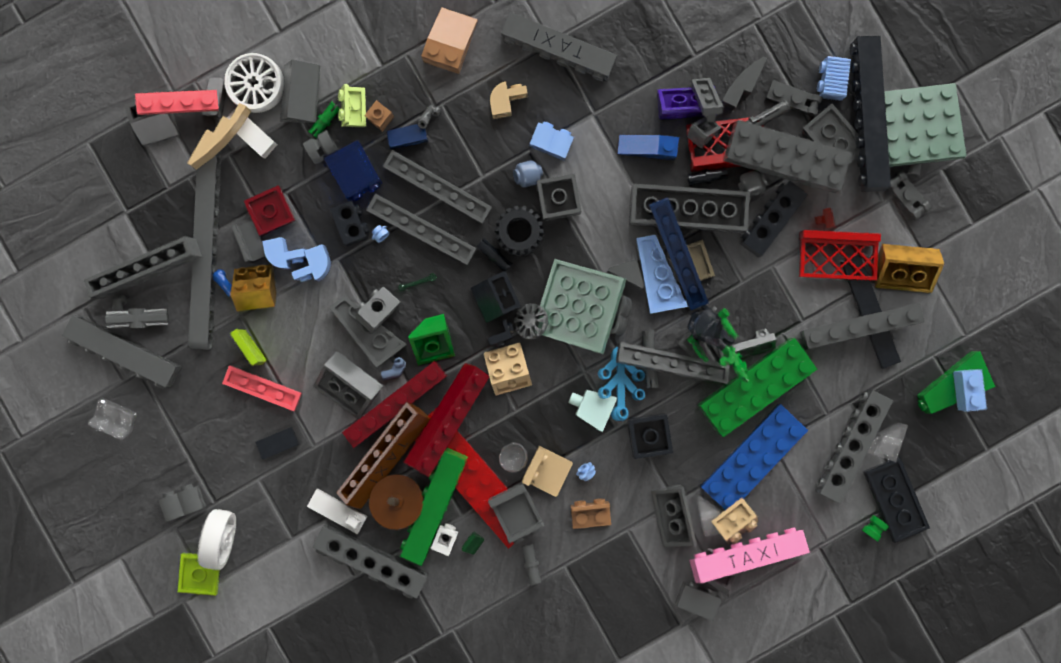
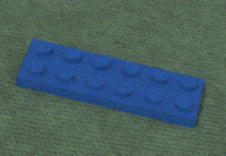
[700,404,808,510]

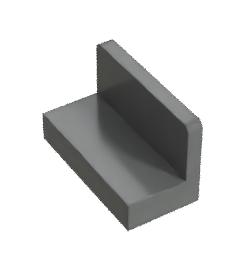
[231,221,266,263]

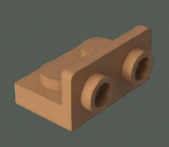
[571,498,611,529]

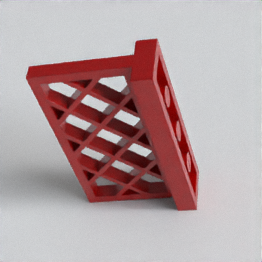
[686,117,764,172]
[799,230,881,281]

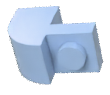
[262,237,306,269]
[291,244,331,282]

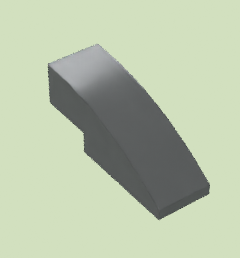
[721,56,767,111]

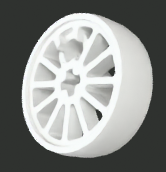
[224,53,284,113]
[198,509,236,570]

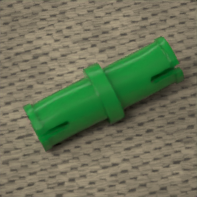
[308,101,341,138]

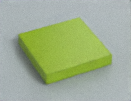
[230,329,267,366]
[177,553,220,596]

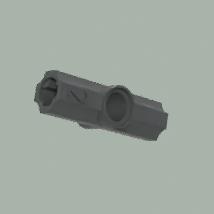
[105,308,169,328]

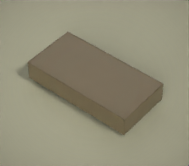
[687,240,715,281]

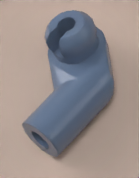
[381,357,406,381]

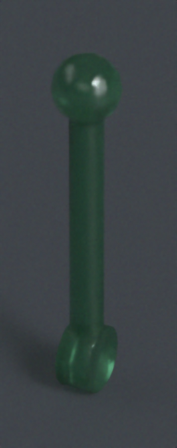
[398,273,437,291]

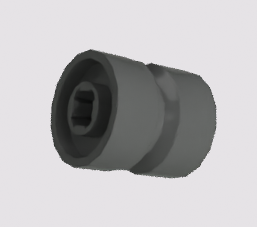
[303,130,339,165]

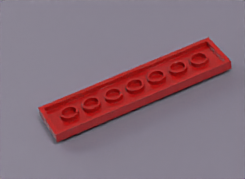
[415,408,514,549]

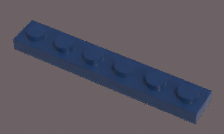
[650,197,709,310]

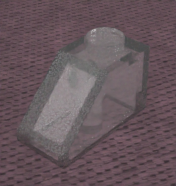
[868,423,908,462]
[695,495,723,536]

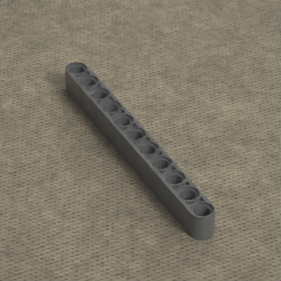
[189,141,222,350]

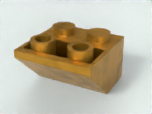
[230,264,276,311]

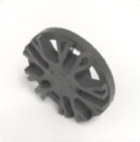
[514,304,548,340]

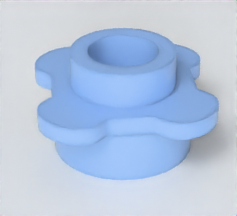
[576,462,596,481]

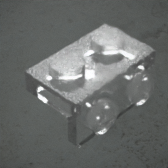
[88,398,137,440]

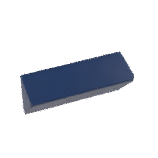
[387,124,428,150]

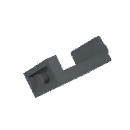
[488,482,544,544]

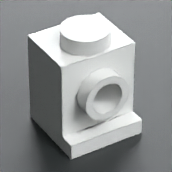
[431,523,458,556]

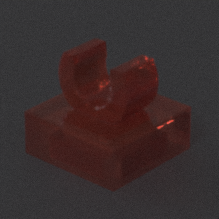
[814,207,836,229]

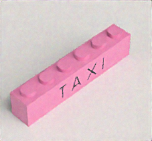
[689,527,810,583]

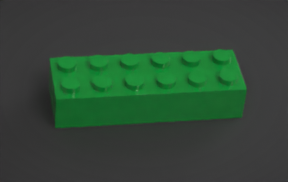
[697,338,818,437]

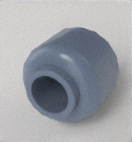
[513,160,543,187]

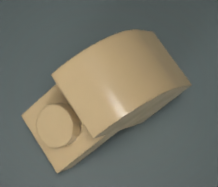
[490,82,528,119]

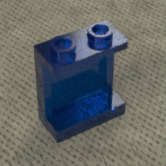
[324,140,382,202]

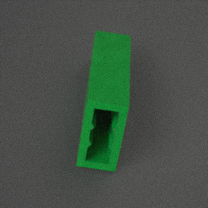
[917,351,995,414]

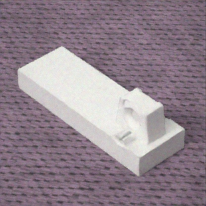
[307,489,368,534]

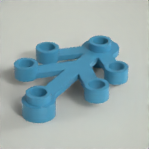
[598,347,645,421]

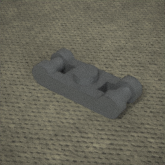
[889,170,932,221]

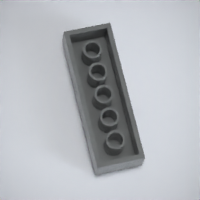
[723,120,852,193]
[629,184,750,233]

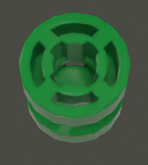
[862,515,889,542]

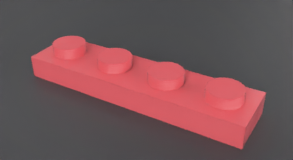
[135,90,219,115]
[222,366,302,411]

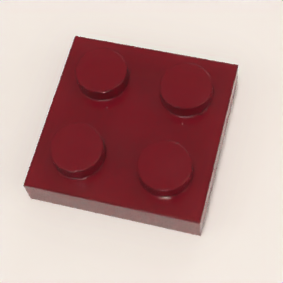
[244,185,296,236]

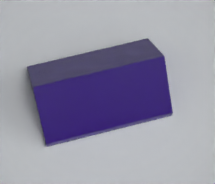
[658,86,717,119]

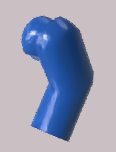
[213,269,232,297]

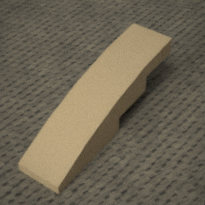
[188,103,251,170]

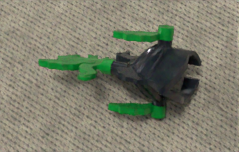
[687,305,750,383]

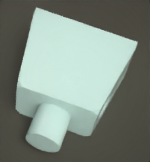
[568,390,617,432]

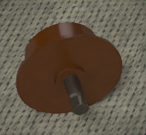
[369,475,423,530]

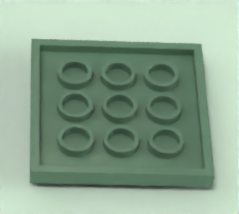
[884,83,967,167]
[534,259,627,354]

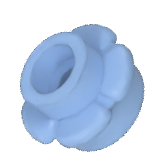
[372,225,389,243]

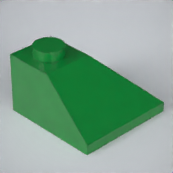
[408,314,455,365]

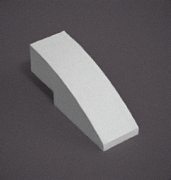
[227,107,277,159]

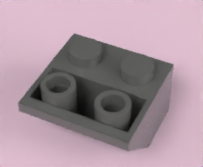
[124,101,180,146]

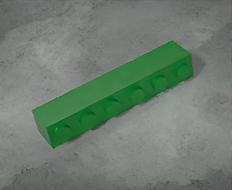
[400,448,468,566]

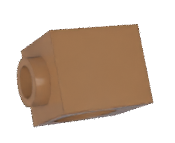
[364,100,394,132]

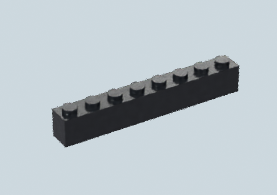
[849,36,891,192]

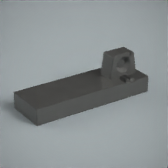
[691,78,723,122]
[718,328,776,361]

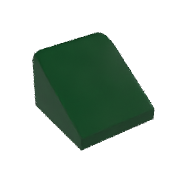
[461,531,484,554]

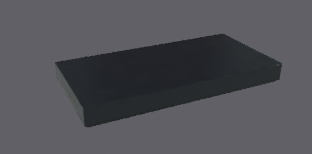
[863,457,930,543]

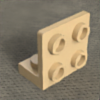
[484,343,532,395]
[522,446,573,497]
[711,498,759,545]

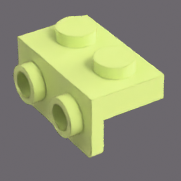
[338,84,366,127]

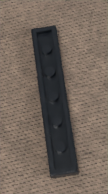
[841,255,901,369]

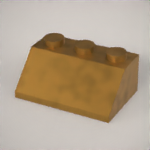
[875,244,944,293]

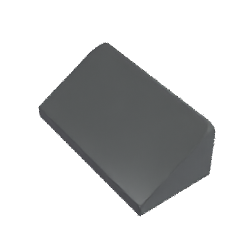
[202,77,227,119]

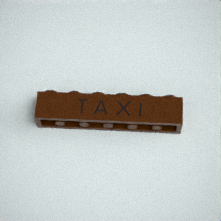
[336,402,430,509]

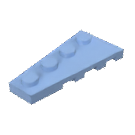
[636,235,688,314]

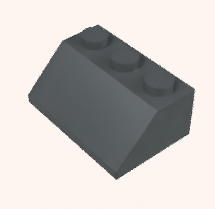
[313,352,383,420]

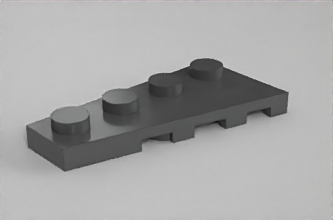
[329,296,407,368]

